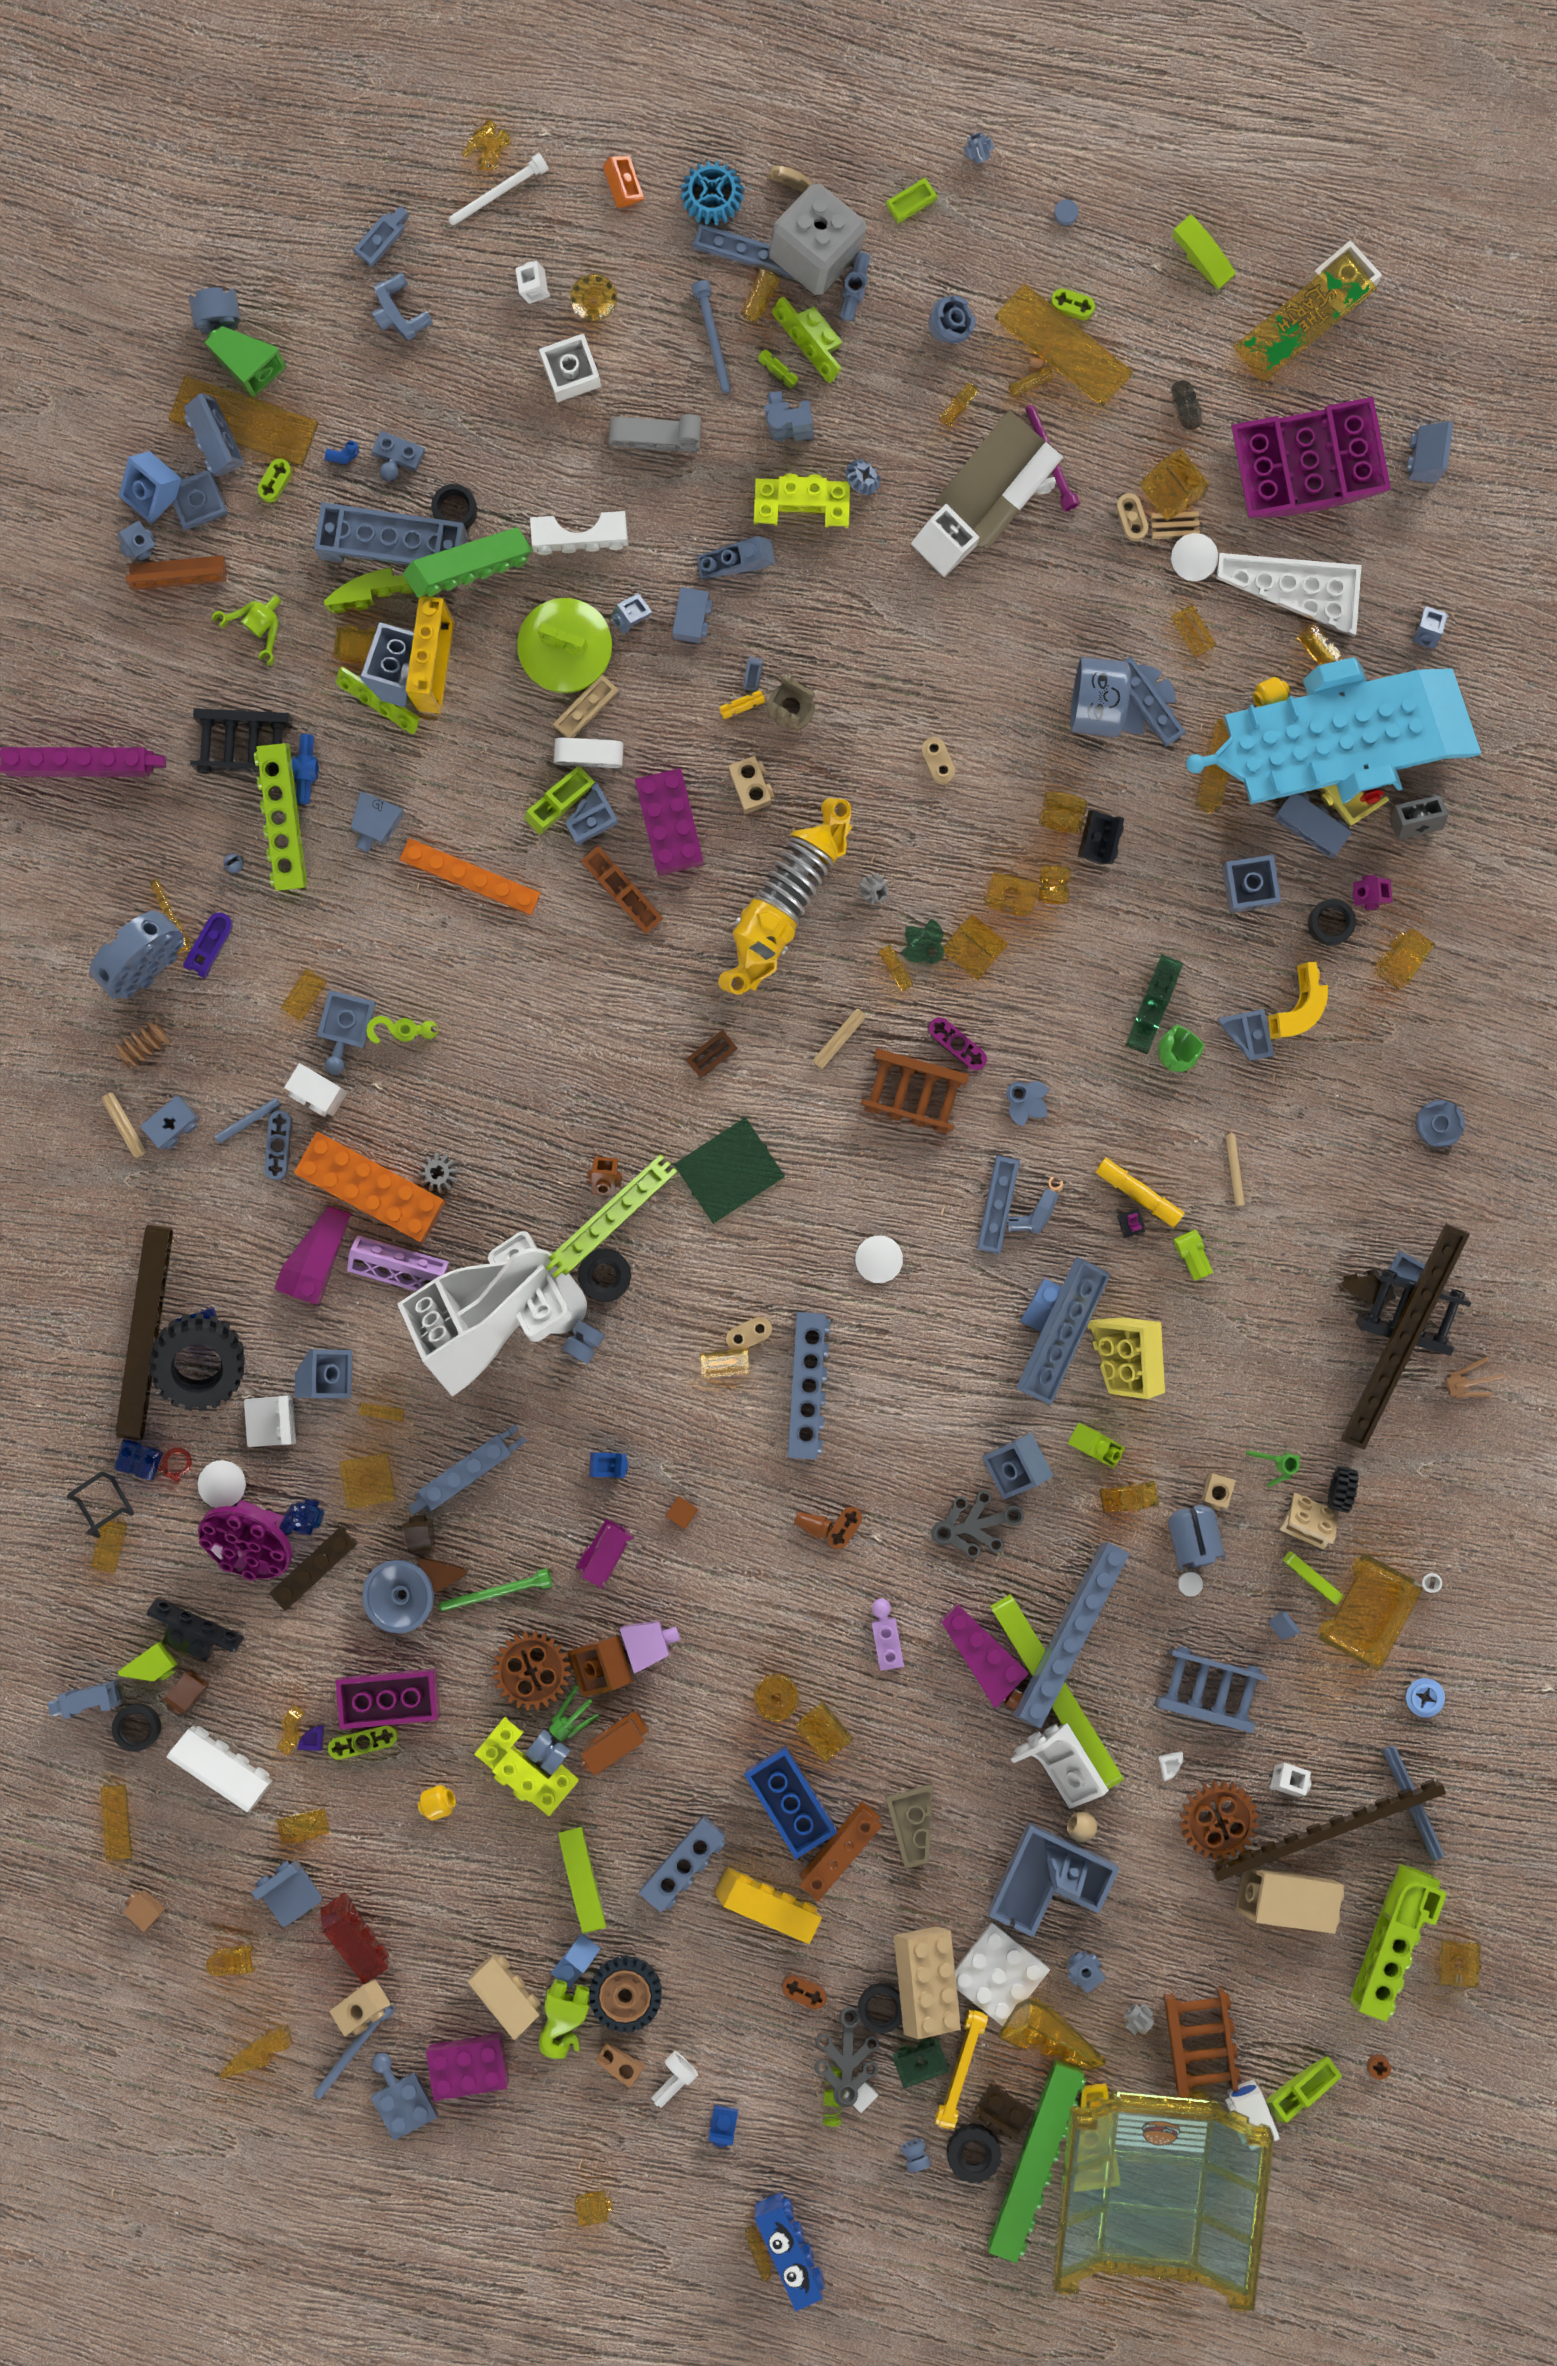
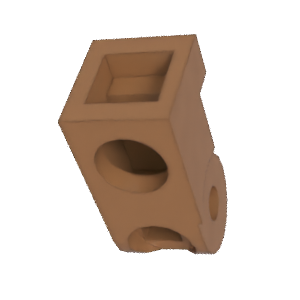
[596,2042,646,2088]

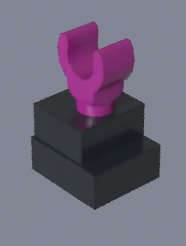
[1117,1209,1145,1238]

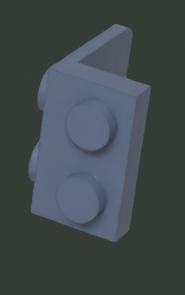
[251,1859,322,1926]

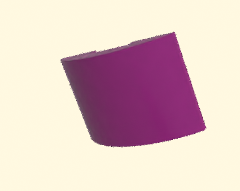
[1231,397,1391,518]

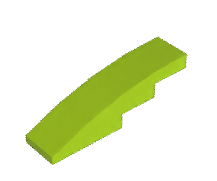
[558,1827,607,1934]

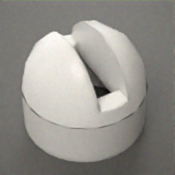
[1422,1573,1442,1593]

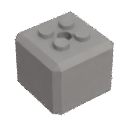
[769,184,866,295]

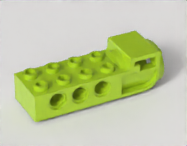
[1349,1864,1447,2022]

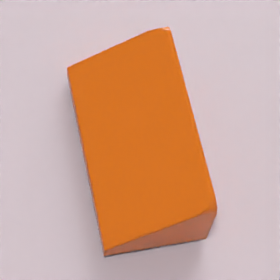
[603,156,644,208]

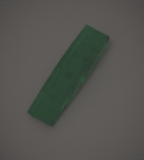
[1125,954,1183,1055]

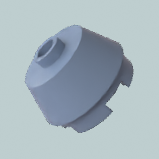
[928,295,976,343]

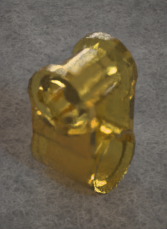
[206,1945,255,1976]

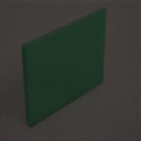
[674,1117,785,1224]

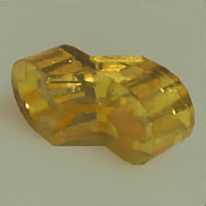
[276,1704,306,1756]

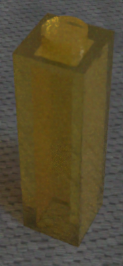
[1194,719,1229,813]

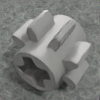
[859,873,888,905]
[1124,2003,1154,2035]

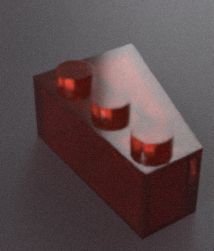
[321,1892,389,1984]

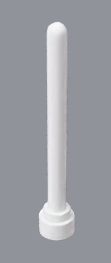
[449,153,549,225]

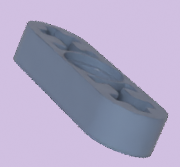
[264,1110,292,1180]

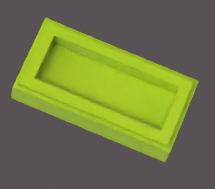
[885,177,938,224]

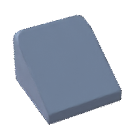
[1268,1611,1300,1640]

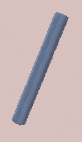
[1383,1745,1444,1861]

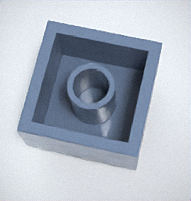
[1222,855,1281,913]

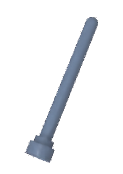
[691,280,730,394]
[314,2003,395,2099]

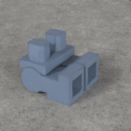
[764,391,814,442]

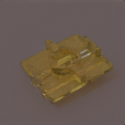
[1439,1940,1481,1988]

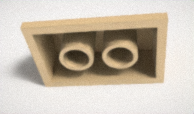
[467,1953,541,2040]

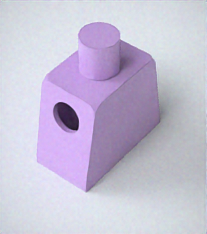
[620,1621,681,1673]

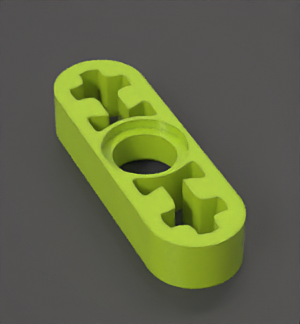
[1282,1551,1344,1606]
[328,1725,399,1760]

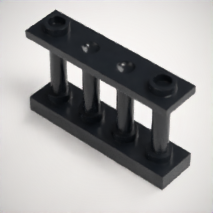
[190,708,293,776]
[1355,1269,1471,1356]

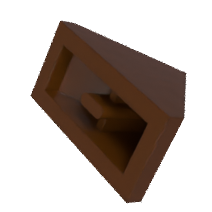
[418,1557,469,1593]

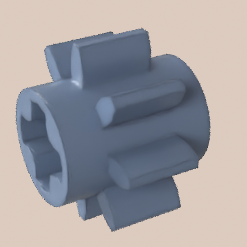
[963,132,995,163]

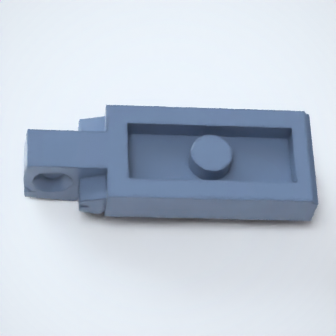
[353,206,409,268]

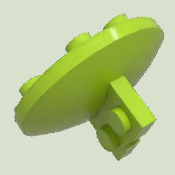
[517,598,612,693]

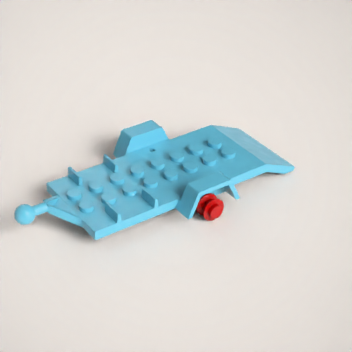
[1186,657,1481,804]

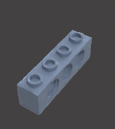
[639,1815,726,1913]

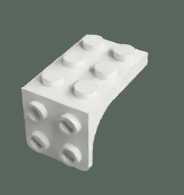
[1010,1723,1109,1809]

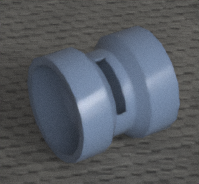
[901,2138,931,2173]

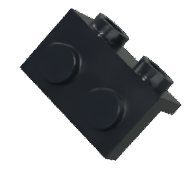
[1078,810,1124,865]

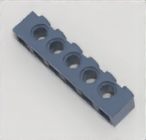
[788,1312,830,1459]

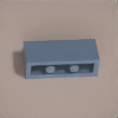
[1273,793,1352,859]

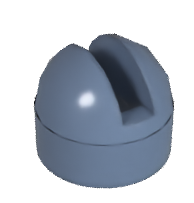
[223,853,244,874]

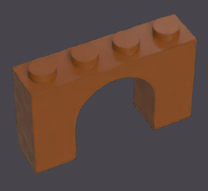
[580,1708,649,1776]

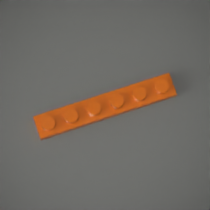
[399,838,541,916]

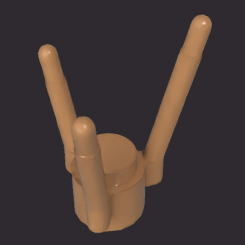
[1445,1357,1506,1399]

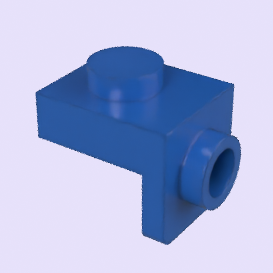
[589,1452,628,1478]

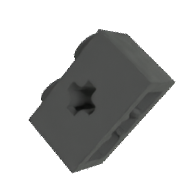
[1390,795,1449,840]

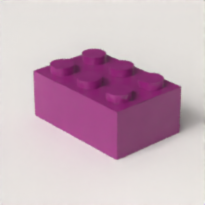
[426,2032,510,2101]

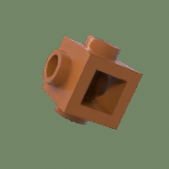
[587,1157,622,1196]

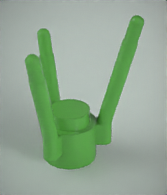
[1246,1451,1300,1487]
[549,1685,599,1742]

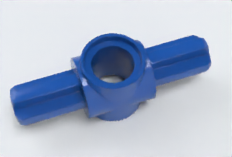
[292,734,319,805]

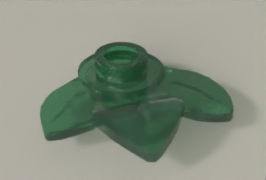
[901,919,944,964]

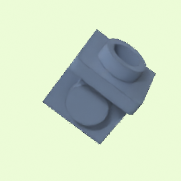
[610,593,652,634]
[1413,606,1448,649]

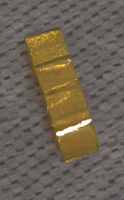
[358,1402,405,1421]

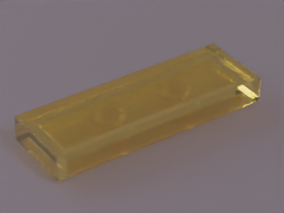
[100,1784,132,1861]

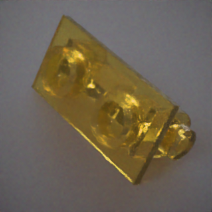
[1297,624,1344,665]

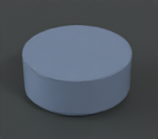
[1054,200,1078,226]

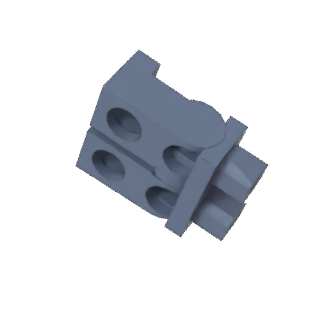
[48,1680,123,1719]

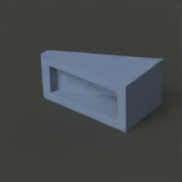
[743,657,764,692]

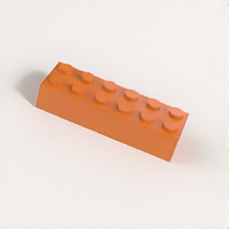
[294,1131,447,1243]

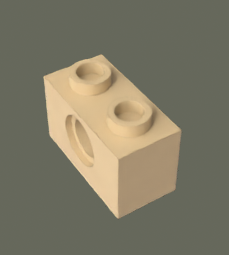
[329,1980,391,2037]

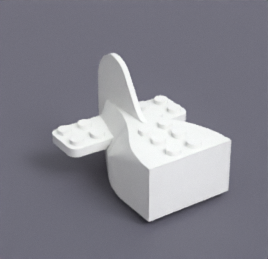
[397,1231,587,1397]

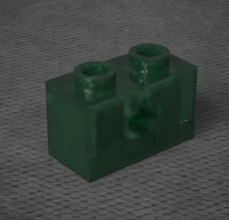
[893,2037,950,2089]

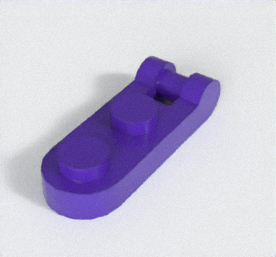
[183,912,233,979]

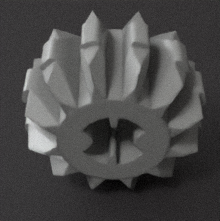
[418,1153,459,1194]

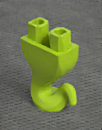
[538,1979,589,2059]

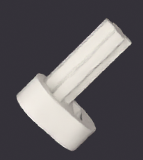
[651,2051,698,2108]

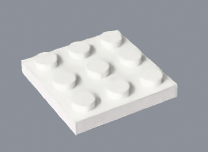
[955,1922,1050,2028]

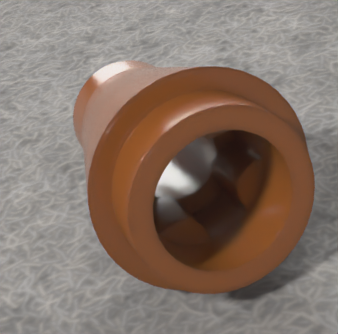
[794,1511,832,1540]

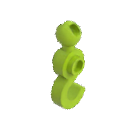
[366,1016,439,1044]

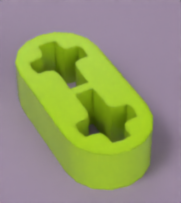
[1050,288,1095,320]
[257,458,292,503]

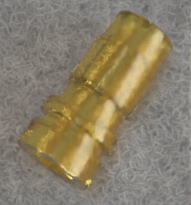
[741,269,780,323]

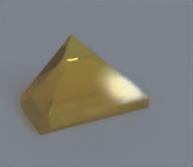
[276,1808,330,1844]

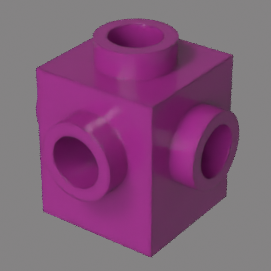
[1352,875,1393,911]

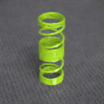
[822,2067,843,2127]

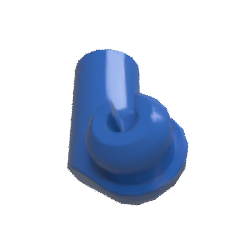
[325,441,359,465]

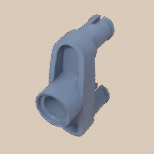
[371,272,433,341]

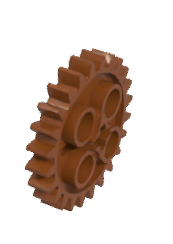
[492,1630,571,1711]
[1179,1780,1259,1860]

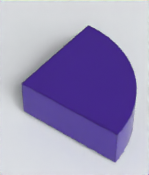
[297,1725,324,1751]

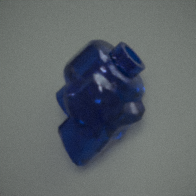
[279,1498,325,1536]

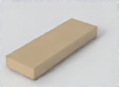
[552,675,619,738]

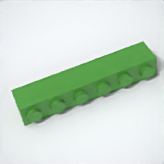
[403,527,533,598]

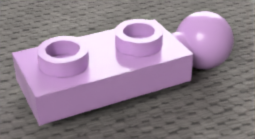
[871,1599,904,1671]

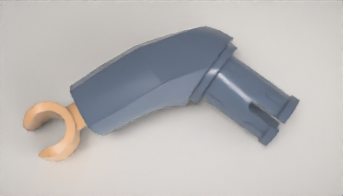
[1008,1177,1063,1234]

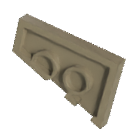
[885,1784,933,1869]

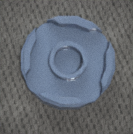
[1416,1100,1465,1148]

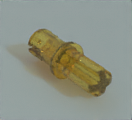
[939,382,978,427]
[878,944,913,991]

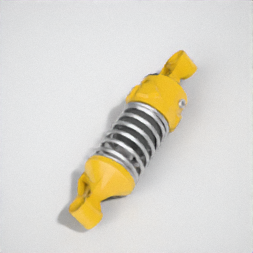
[718,798,853,995]

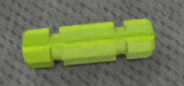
[758,349,798,389]

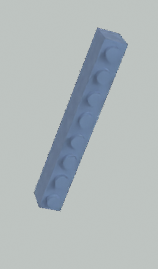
[1013,1542,1129,1728]

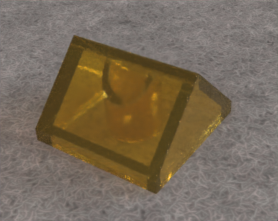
[941,914,1009,981]

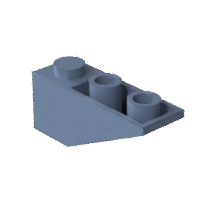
[697,536,775,580]

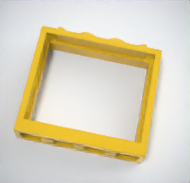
[405,596,454,714]

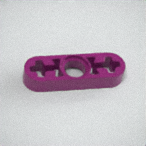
[928,1017,987,1071]

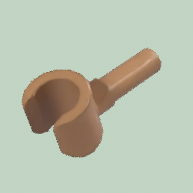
[1028,342,1052,373]

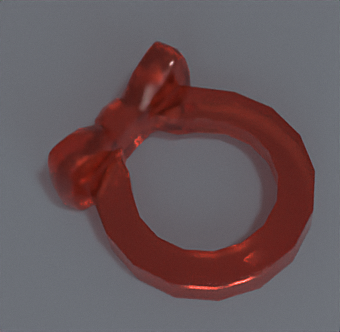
[157,1447,192,1483]

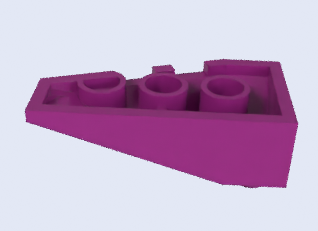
[274,1206,351,1305]

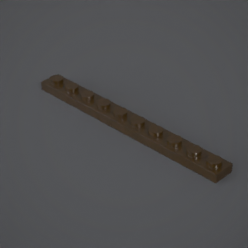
[1341,1223,1470,1450]
[1210,1779,1446,1882]

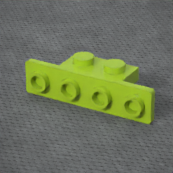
[771,297,843,383]
[336,667,420,734]

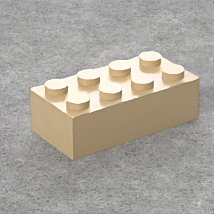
[894,1927,961,2039]

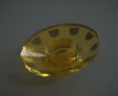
[570,274,617,321]

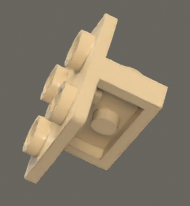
[1280,1493,1339,1550]

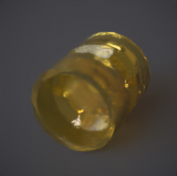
[1038,866,1071,905]

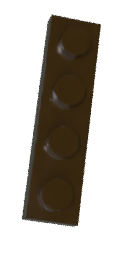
[269,1526,358,1611]

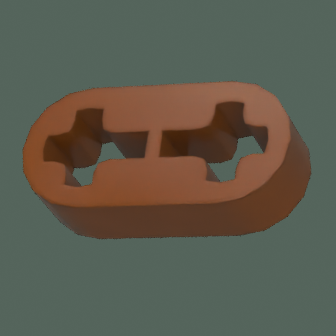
[827,1507,862,1549]
[782,1974,827,2009]

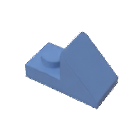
[551,1933,600,1989]

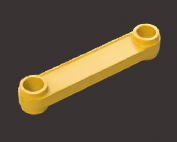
[934,2010,988,2130]

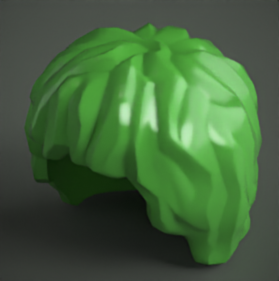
[1157,1025,1205,1072]

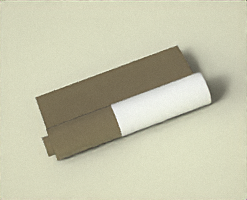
[935,410,1063,548]

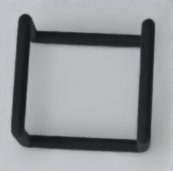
[67,1472,134,1538]

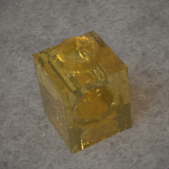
[575,2190,613,2227]

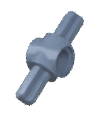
[840,252,870,321]

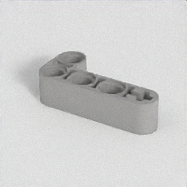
[608,414,702,452]

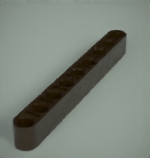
[116,1225,173,1441]

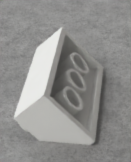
[167,1726,273,1813]

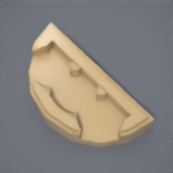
[768,166,813,193]

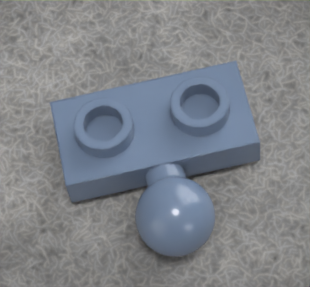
[372,431,425,482]

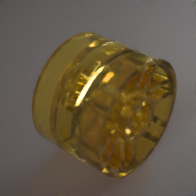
[1038,791,1088,833]
[754,1673,798,1721]

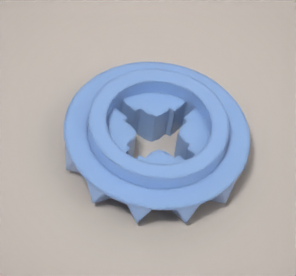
[1405,1678,1445,1717]

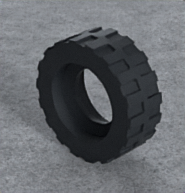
[577,1249,631,1302]
[946,2123,1002,2184]

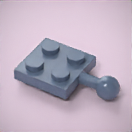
[317,990,376,1075]
[371,2053,438,2141]

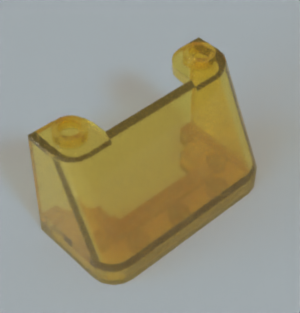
[1318,1553,1423,1671]

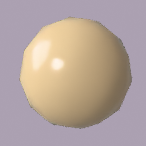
[1067,1812,1097,1843]

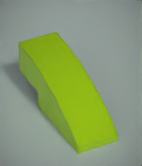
[1171,214,1236,291]
[524,766,595,835]
[1265,2056,1342,2123]

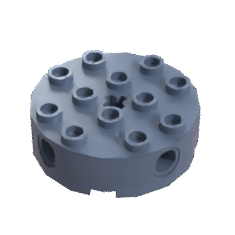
[89,910,185,999]

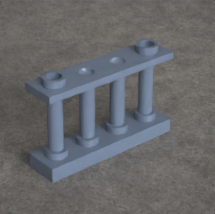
[1155,1646,1268,1733]

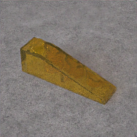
[998,1997,1106,2071]

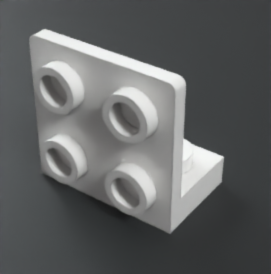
[244,1395,296,1447]

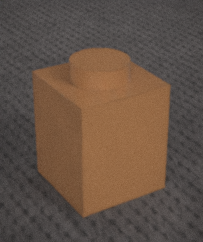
[122,1889,166,1932]

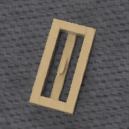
[1150,511,1200,539]

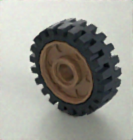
[589,1956,662,2033]

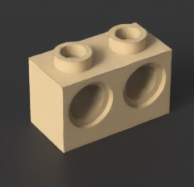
[728,756,774,814]

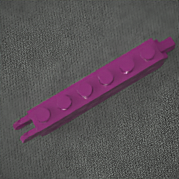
[0,747,167,777]

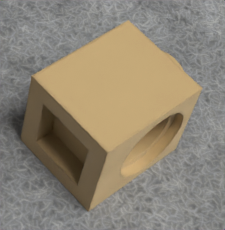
[1201,1472,1236,1511]

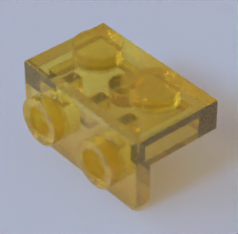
[795,1701,854,1763]

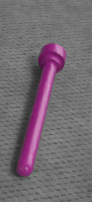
[1026,405,1080,512]

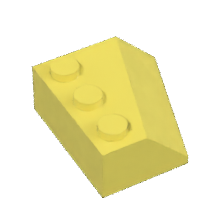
[1087,1317,1165,1399]

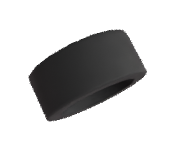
[431,484,478,530]
[1308,899,1356,946]
[112,1704,161,1752]
[858,1983,902,2034]

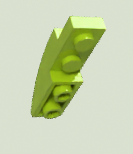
[324,567,414,613]

